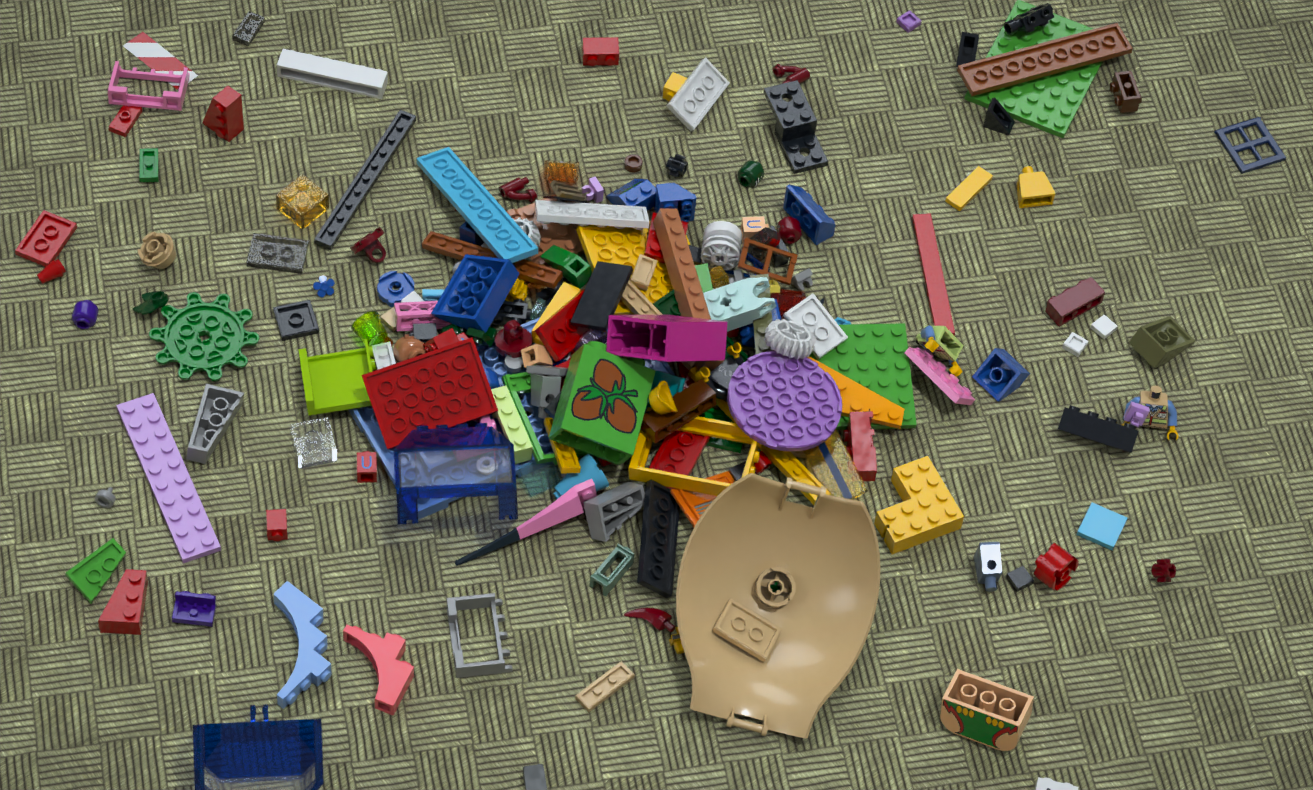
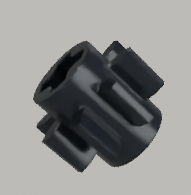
[666,154,688,177]

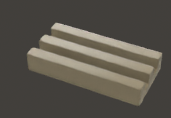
[550,180,585,201]

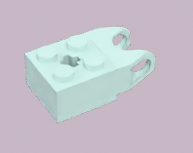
[703,277,777,332]

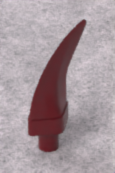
[624,608,676,632]

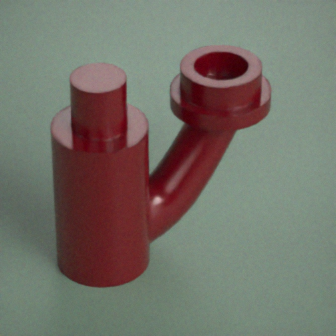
[773,64,810,84]
[499,177,537,203]

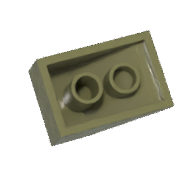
[1129,316,1195,368]

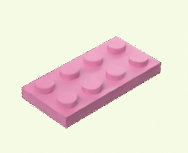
[904,347,975,405]

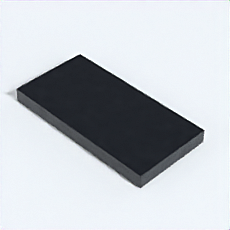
[570,261,633,331]

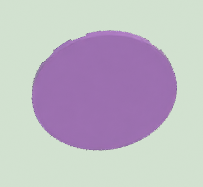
[727,351,842,452]

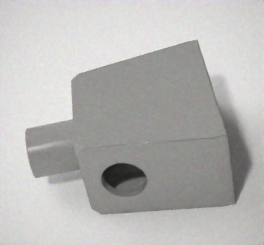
[531,374,561,418]

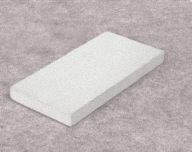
[667,58,730,131]

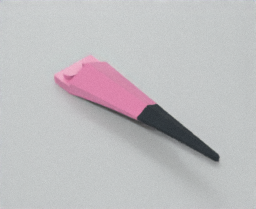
[455,479,597,566]

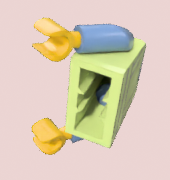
[916,325,964,377]

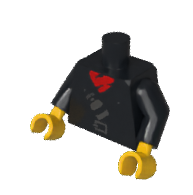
[696,342,744,402]

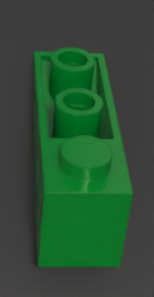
[540,245,592,289]

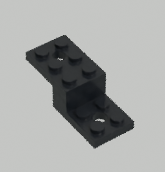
[763,80,828,174]

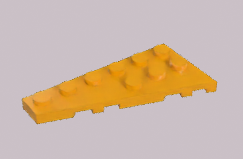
[807,356,905,429]

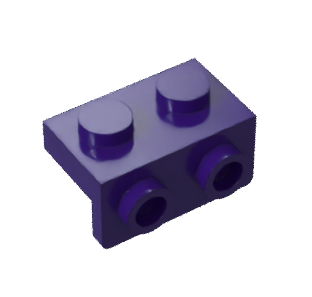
[172,591,217,627]

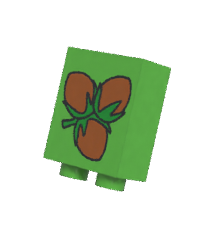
[548,341,656,466]

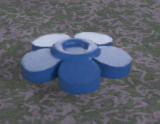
[313,276,335,297]

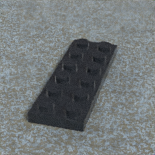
[637,479,680,598]

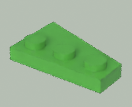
[65,538,126,604]

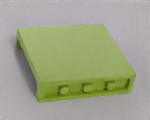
[298,339,376,416]

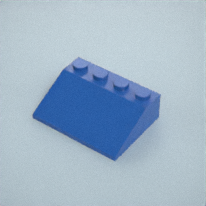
[431,254,519,332]

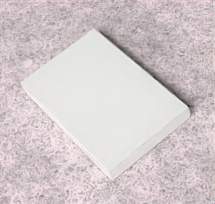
[783,294,848,360]

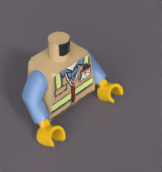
[1121,386,1179,440]

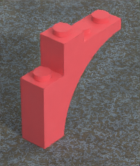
[343,624,414,716]

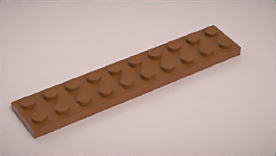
[957,23,1133,96]

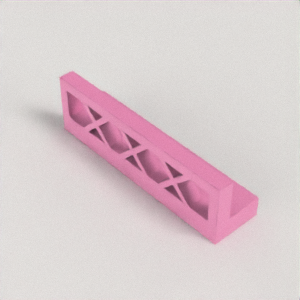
[394,301,451,331]

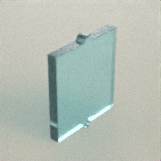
[518,460,560,497]

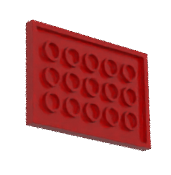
[362,337,498,450]

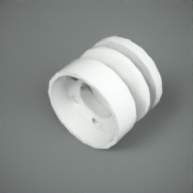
[701,221,742,271]

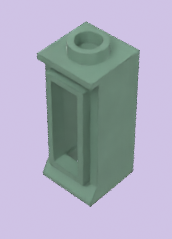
[590,543,634,596]

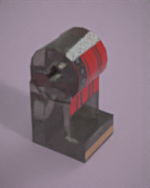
[747,227,781,262]

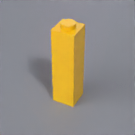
[532,282,581,346]

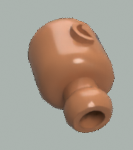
[393,334,426,363]

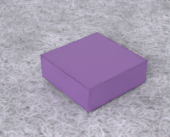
[896,10,921,33]

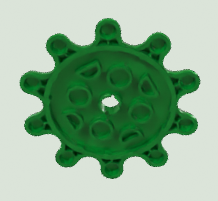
[149,292,260,382]

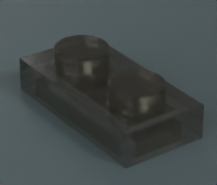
[232,11,265,46]

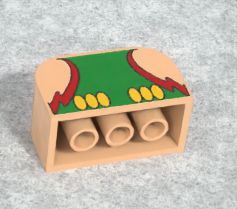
[940,669,1034,751]

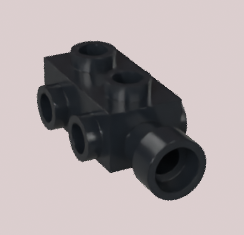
[1004,3,1054,35]
[491,299,531,325]

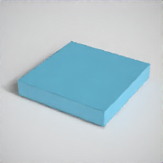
[1077,502,1127,551]

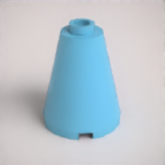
[553,454,609,499]

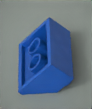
[783,184,836,245]

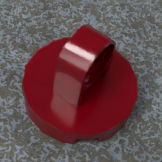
[350,227,386,263]
[494,320,533,358]

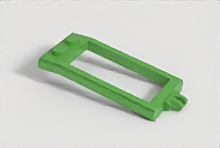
[501,372,587,470]

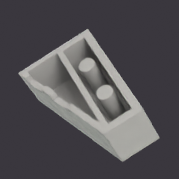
[583,482,645,542]

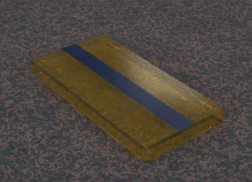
[803,429,868,500]

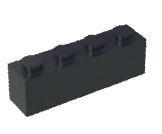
[1058,405,1138,453]

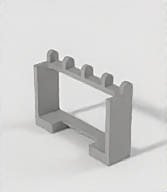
[447,593,513,678]

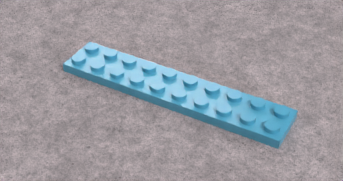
[416,147,538,263]

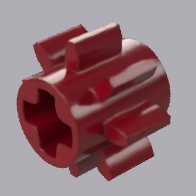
[1151,559,1176,582]

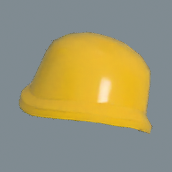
[649,381,678,415]

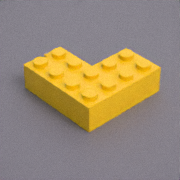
[874,456,964,555]

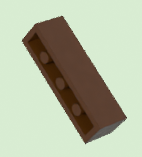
[641,379,716,444]

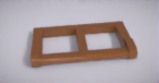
[737,237,798,285]

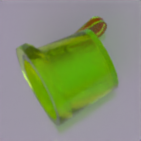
[351,311,393,346]

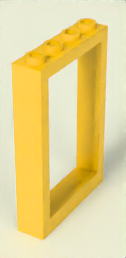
[629,407,763,496]

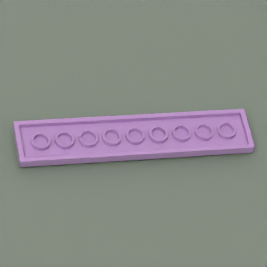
[116,393,221,563]

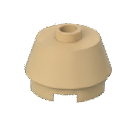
[138,232,176,269]

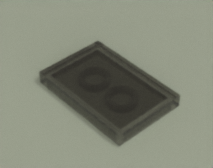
[246,233,309,274]

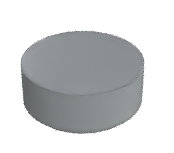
[504,355,524,373]

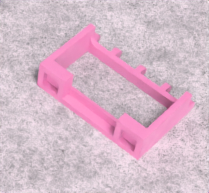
[108,61,190,111]

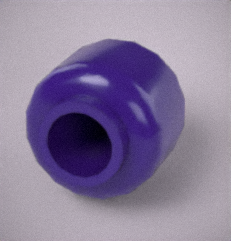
[72,300,99,329]

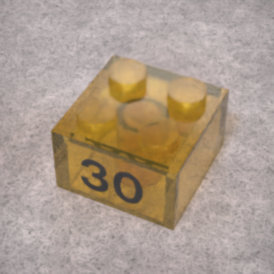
[276,174,329,229]

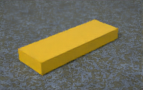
[945,166,993,211]

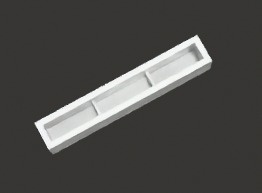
[277,49,388,99]

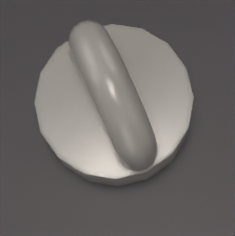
[95,487,116,508]

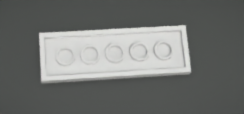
[535,200,649,230]

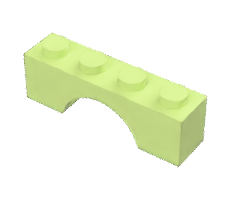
[491,385,533,465]

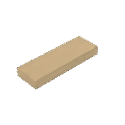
[575,661,635,712]

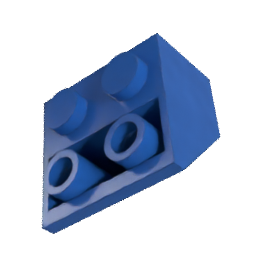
[654,183,697,222]

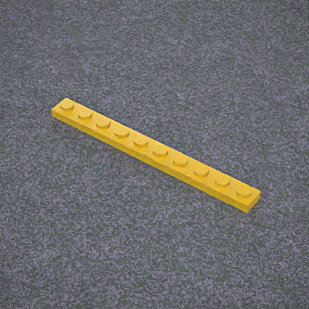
[688,366,831,505]

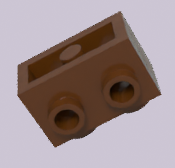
[1110,70,1142,113]

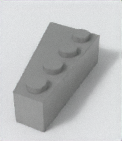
[186,384,244,464]

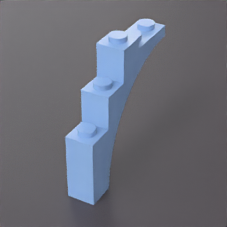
[273,581,332,709]

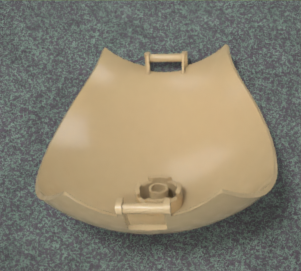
[676,473,880,738]

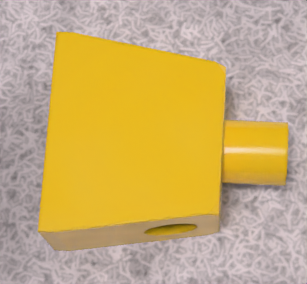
[1017,166,1055,208]

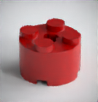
[1034,543,1079,591]

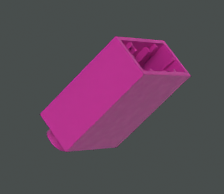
[606,315,728,362]

